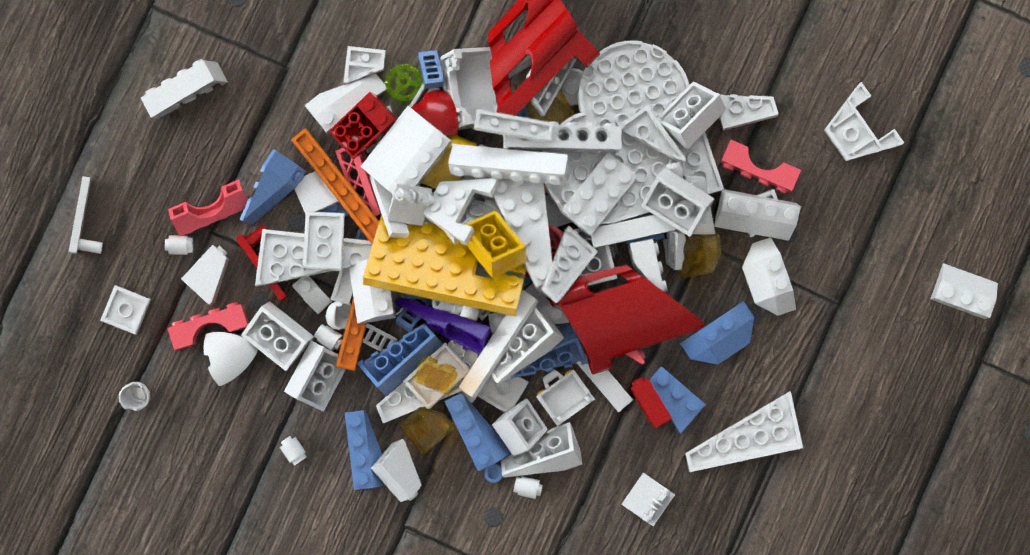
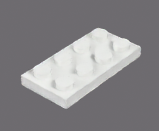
[560,152,638,236]

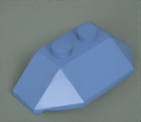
[680,301,754,365]

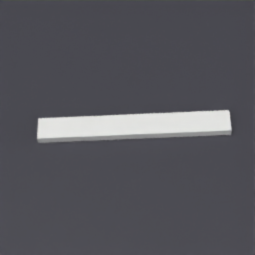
[525,284,633,412]

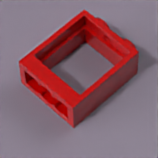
[629,377,672,428]

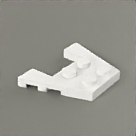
[824,82,904,161]
[423,178,499,245]

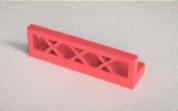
[335,148,382,217]

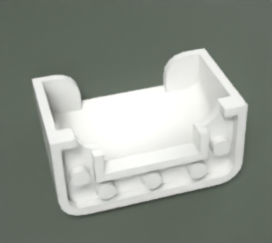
[440,47,497,130]

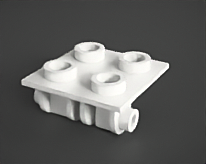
[387,183,434,226]
[622,473,675,526]

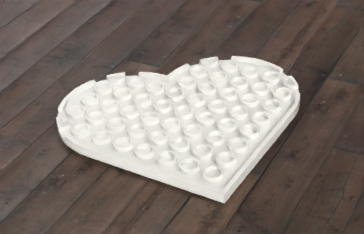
[543,40,724,225]

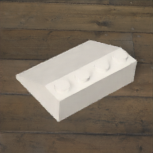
[361,106,453,194]

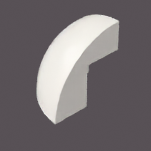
[204,332,258,386]

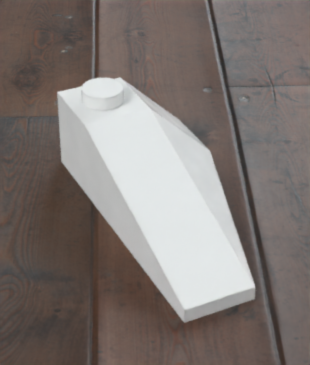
[305,73,388,135]
[491,306,564,384]
[501,422,582,477]

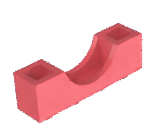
[720,140,801,194]
[168,179,248,236]
[167,302,249,351]

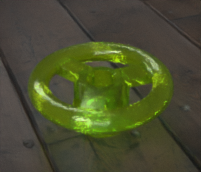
[385,64,423,101]

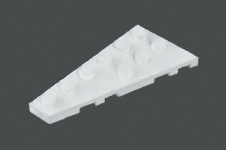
[493,179,552,289]
[255,229,372,287]
[376,340,490,423]
[685,391,803,472]

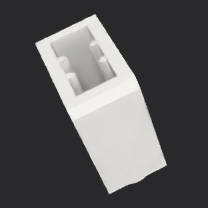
[181,245,229,306]
[371,439,422,502]

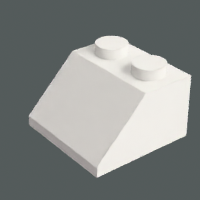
[492,399,548,456]

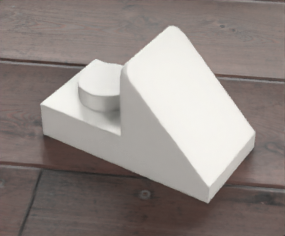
[292,276,332,314]

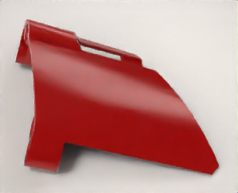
[548,265,704,375]

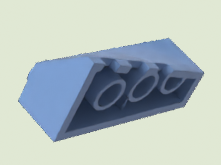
[357,324,443,396]
[511,324,588,378]
[445,392,511,471]
[345,410,386,490]

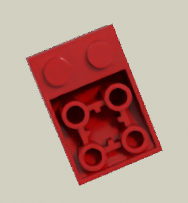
[329,92,397,159]

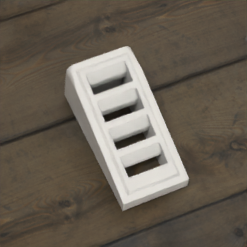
[363,323,398,351]

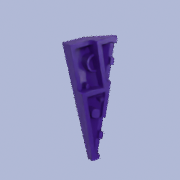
[396,297,492,358]

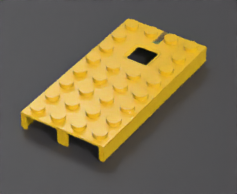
[363,215,527,316]

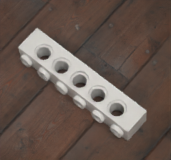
[503,122,622,153]

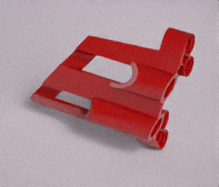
[488,0,600,116]

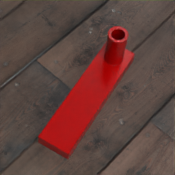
[235,225,288,302]

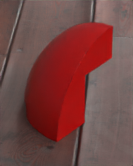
[411,90,458,135]

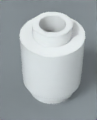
[165,235,193,255]
[314,324,343,351]
[280,436,307,466]
[513,476,542,499]

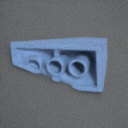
[240,149,306,226]

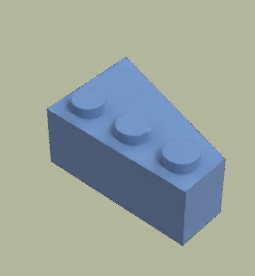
[649,366,706,434]

